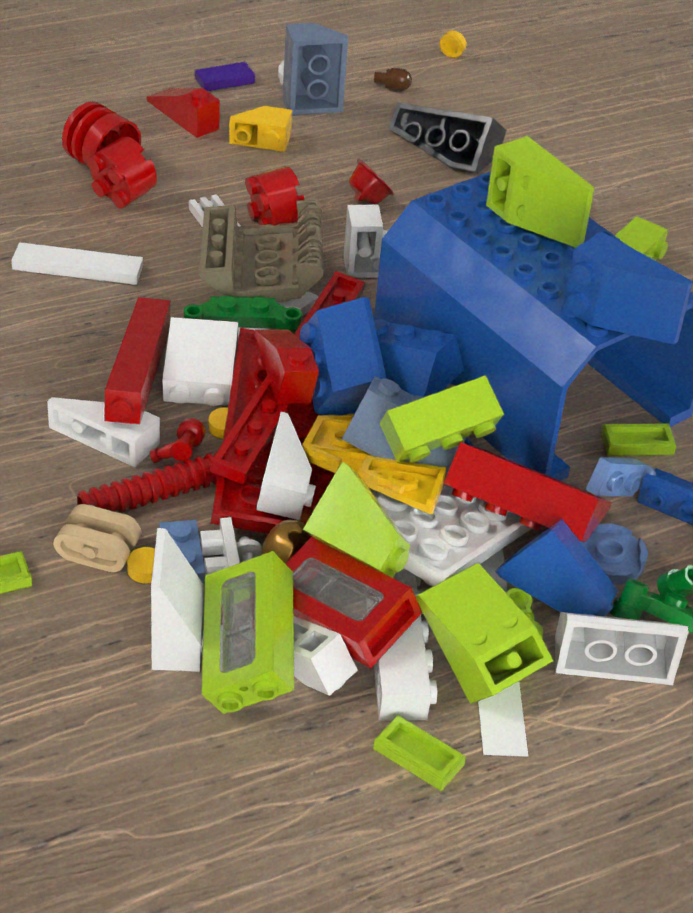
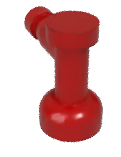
[149,418,206,463]

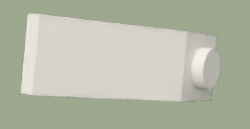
[47,397,160,468]
[256,412,316,520]
[240,616,358,696]

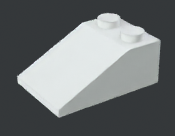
[151,528,205,672]

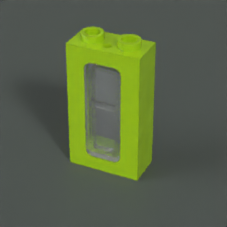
[202,551,294,714]

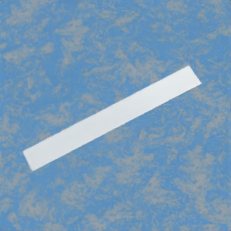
[478,549,528,757]

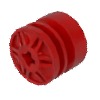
[62,101,142,168]

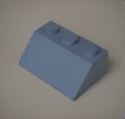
[282,23,348,115]
[342,376,466,478]

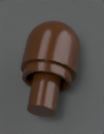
[374,68,412,91]

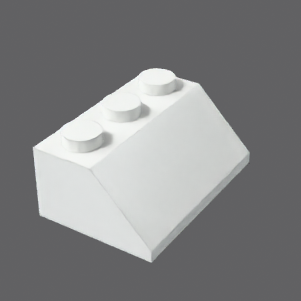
[555,612,688,685]

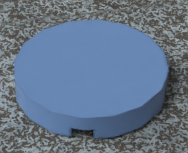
[580,523,648,584]

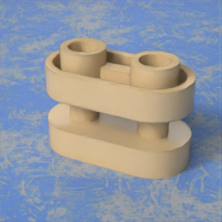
[53,504,142,572]

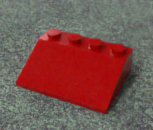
[443,442,612,542]

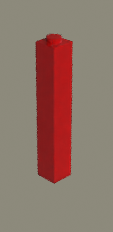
[104,297,171,425]

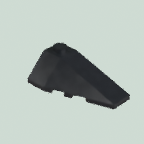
[389,102,507,174]

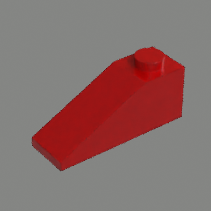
[147,88,220,138]
[254,330,319,404]

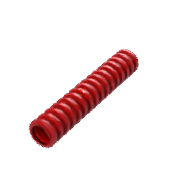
[77,451,218,513]

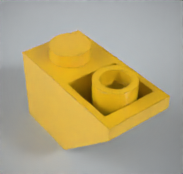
[229,106,292,152]

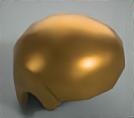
[261,519,309,564]

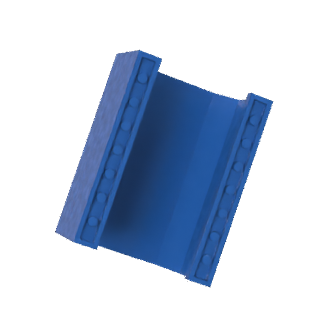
[374,171,693,481]

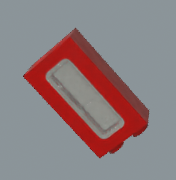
[286,537,422,669]

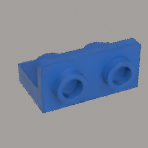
[637,468,693,525]

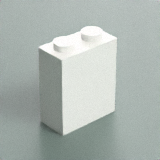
[162,317,238,406]

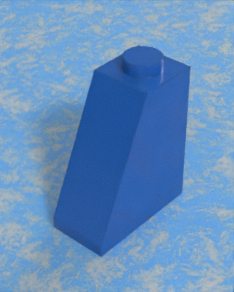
[495,519,619,616]

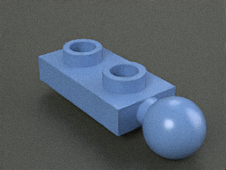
[586,457,656,496]

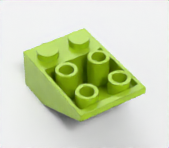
[486,136,595,248]
[415,563,553,704]

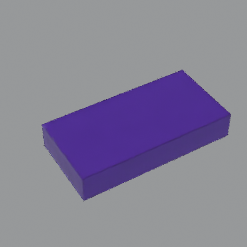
[195,62,255,91]

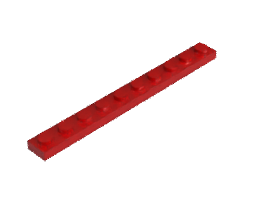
[209,271,365,484]

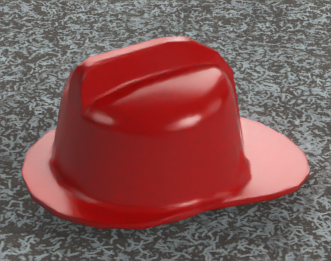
[349,158,394,205]

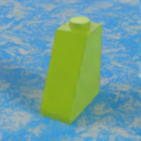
[303,462,411,578]

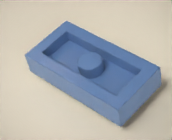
[159,520,205,584]

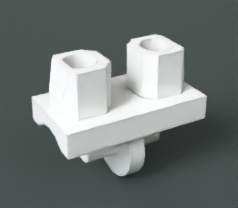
[200,517,262,576]

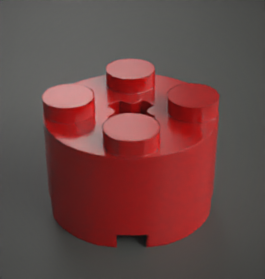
[87,136,157,209]
[245,167,305,226]

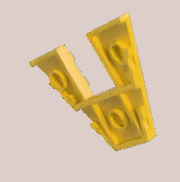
[302,414,446,514]

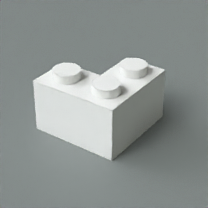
[343,205,388,278]

